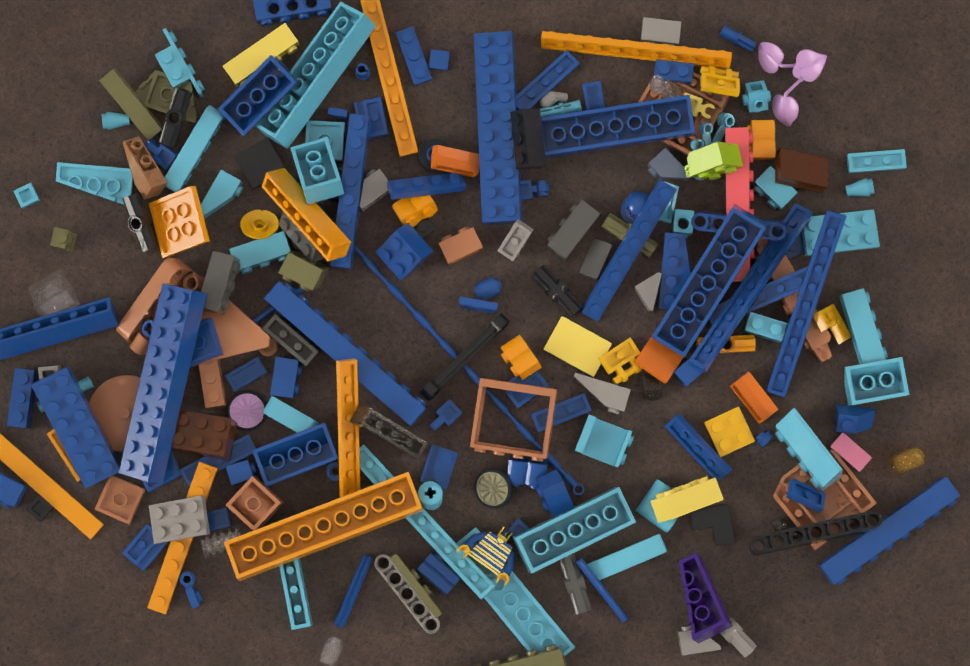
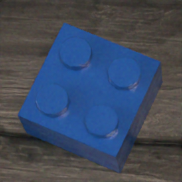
[376,223,433,281]

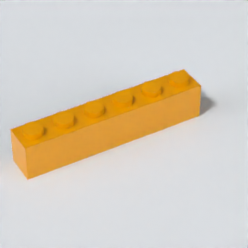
[262,168,351,261]

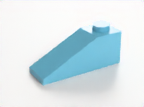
[201,170,244,219]

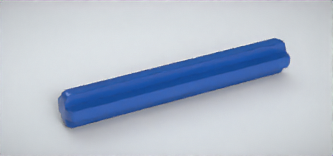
[334,554,373,628]

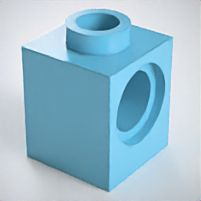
[672,209,694,239]

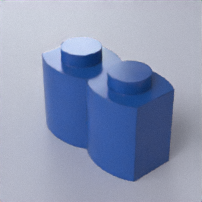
[507,456,548,489]

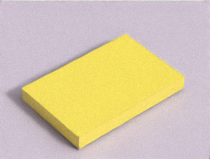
[543,316,612,377]

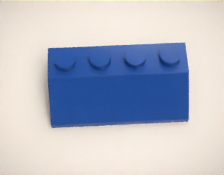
[218,55,298,137]
[252,422,339,487]

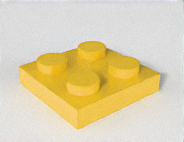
[703,407,755,457]

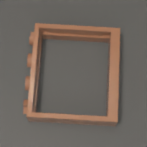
[470,378,558,462]

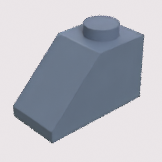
[647,148,690,181]

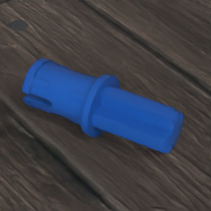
[719,25,756,52]

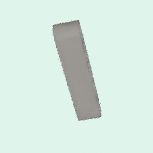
[375,554,440,634]

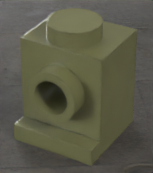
[50,227,77,252]

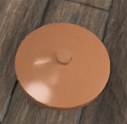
[89,375,141,452]

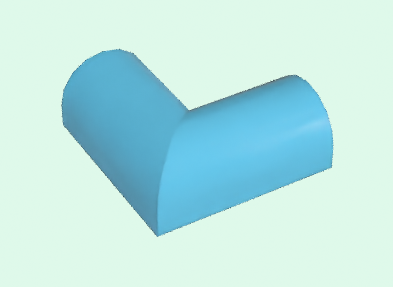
[635,479,678,533]

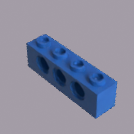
[253,0,333,26]

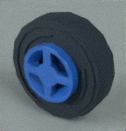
[418,138,450,173]

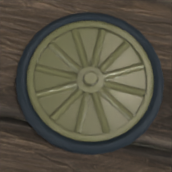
[474,468,512,509]

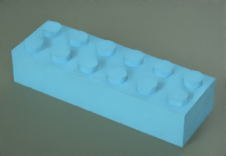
[512,487,636,573]

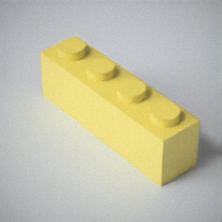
[223,23,300,88]

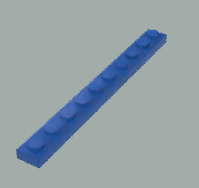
[689,203,812,372]
[766,210,847,397]

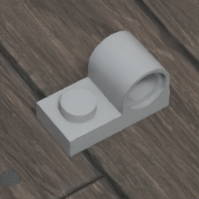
[497,219,534,261]

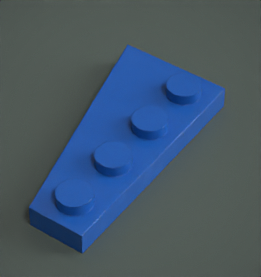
[658,232,691,309]

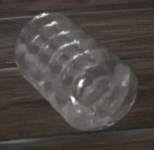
[201,526,241,559]

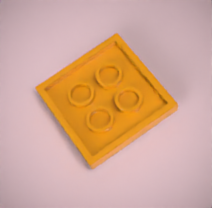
[149,186,210,258]

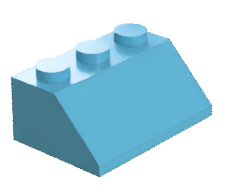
[845,357,909,406]

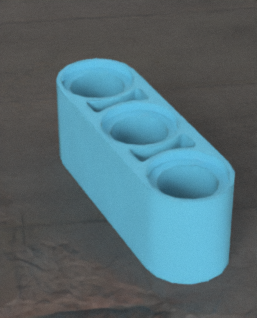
[262,396,320,433]

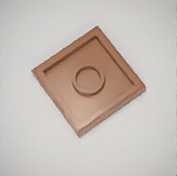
[94,475,146,525]

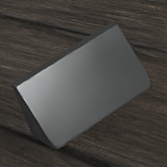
[579,238,612,280]

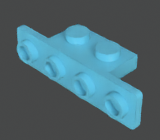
[155,28,205,98]

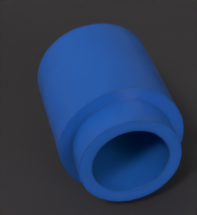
[473,276,503,301]

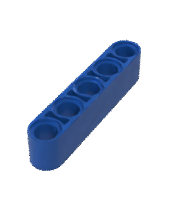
[691,211,787,240]

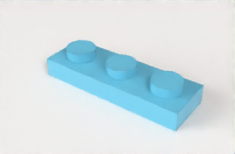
[847,149,907,174]

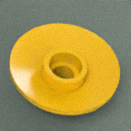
[240,209,279,239]

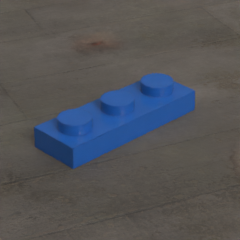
[395,26,432,86]
[531,393,592,432]

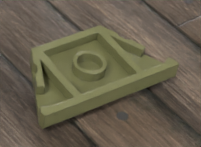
[135,70,197,124]
[390,554,442,618]

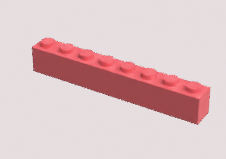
[725,127,755,282]

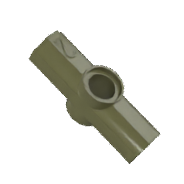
[601,213,658,258]

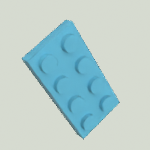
[802,210,880,256]

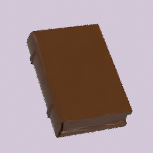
[775,147,828,193]

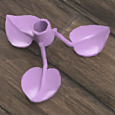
[758,42,827,127]

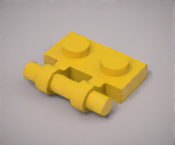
[700,65,740,97]
[598,337,642,385]

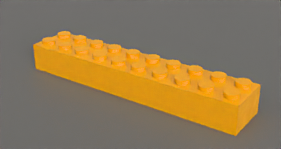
[224,472,423,581]

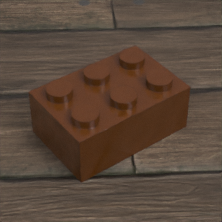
[171,410,237,461]

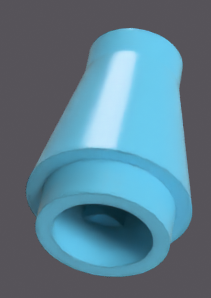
[101,112,130,130]
[845,178,874,197]

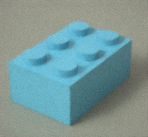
[290,137,344,205]

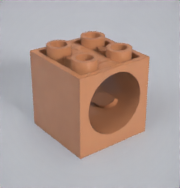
[226,476,285,531]

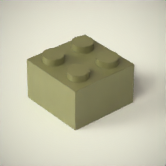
[278,250,329,291]

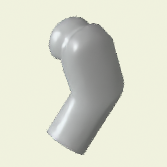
[540,91,568,108]

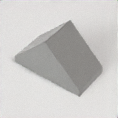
[634,272,662,312]

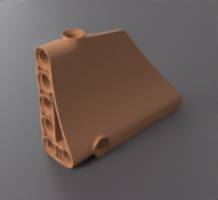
[116,258,270,367]

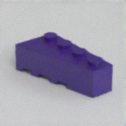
[679,553,733,643]

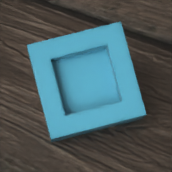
[14,183,40,209]

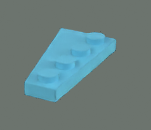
[56,162,134,205]

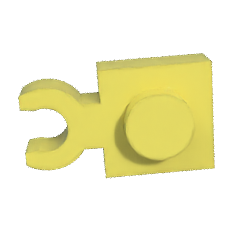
[684,93,715,119]

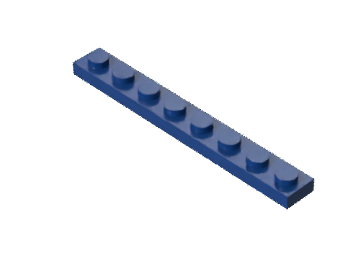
[580,179,677,321]

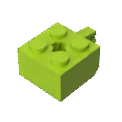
[684,142,743,180]

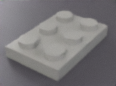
[149,495,210,544]

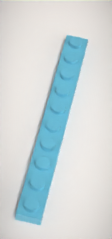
[359,444,495,599]

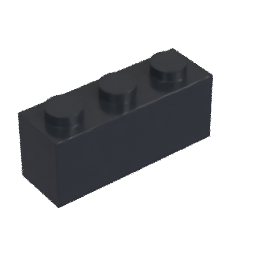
[510,109,546,169]

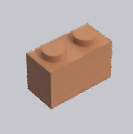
[439,226,483,266]

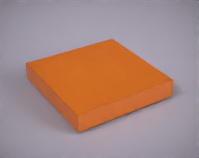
[634,333,684,384]

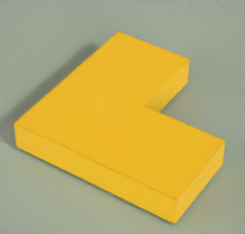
[813,304,852,344]

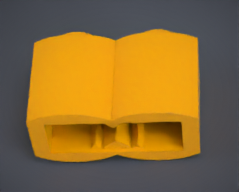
[747,120,776,160]
[392,195,438,227]
[500,335,542,380]

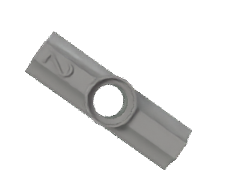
[719,617,757,657]

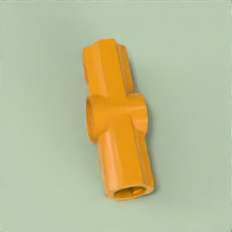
[696,335,756,354]

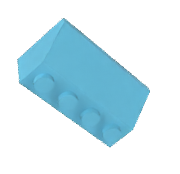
[775,408,842,491]

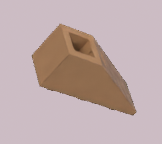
[123,137,167,200]

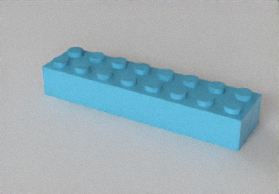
[254,2,376,149]

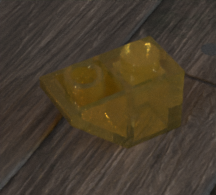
[888,446,925,475]

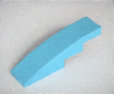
[587,534,667,580]

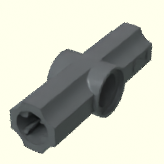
[559,554,592,615]

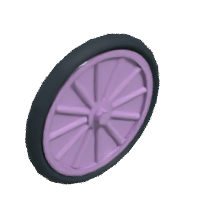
[226,390,267,431]

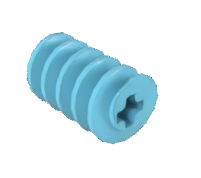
[418,481,443,511]

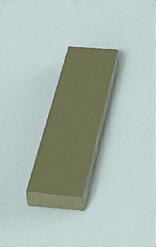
[99,68,163,140]

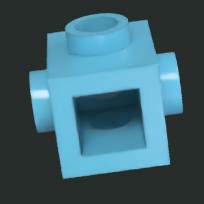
[742,80,771,113]

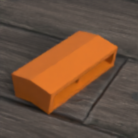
[431,145,479,178]
[730,372,779,424]

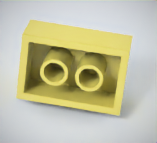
[650,476,724,523]

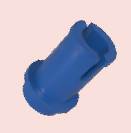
[355,63,370,81]

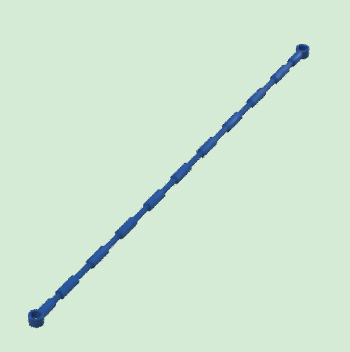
[317,203,584,495]

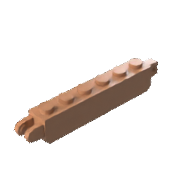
[754,238,832,362]

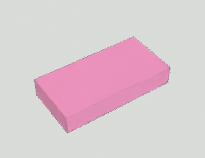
[830,432,872,472]

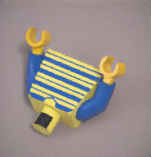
[456,527,515,587]

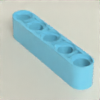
[165,105,226,192]

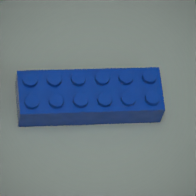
[31,365,121,489]

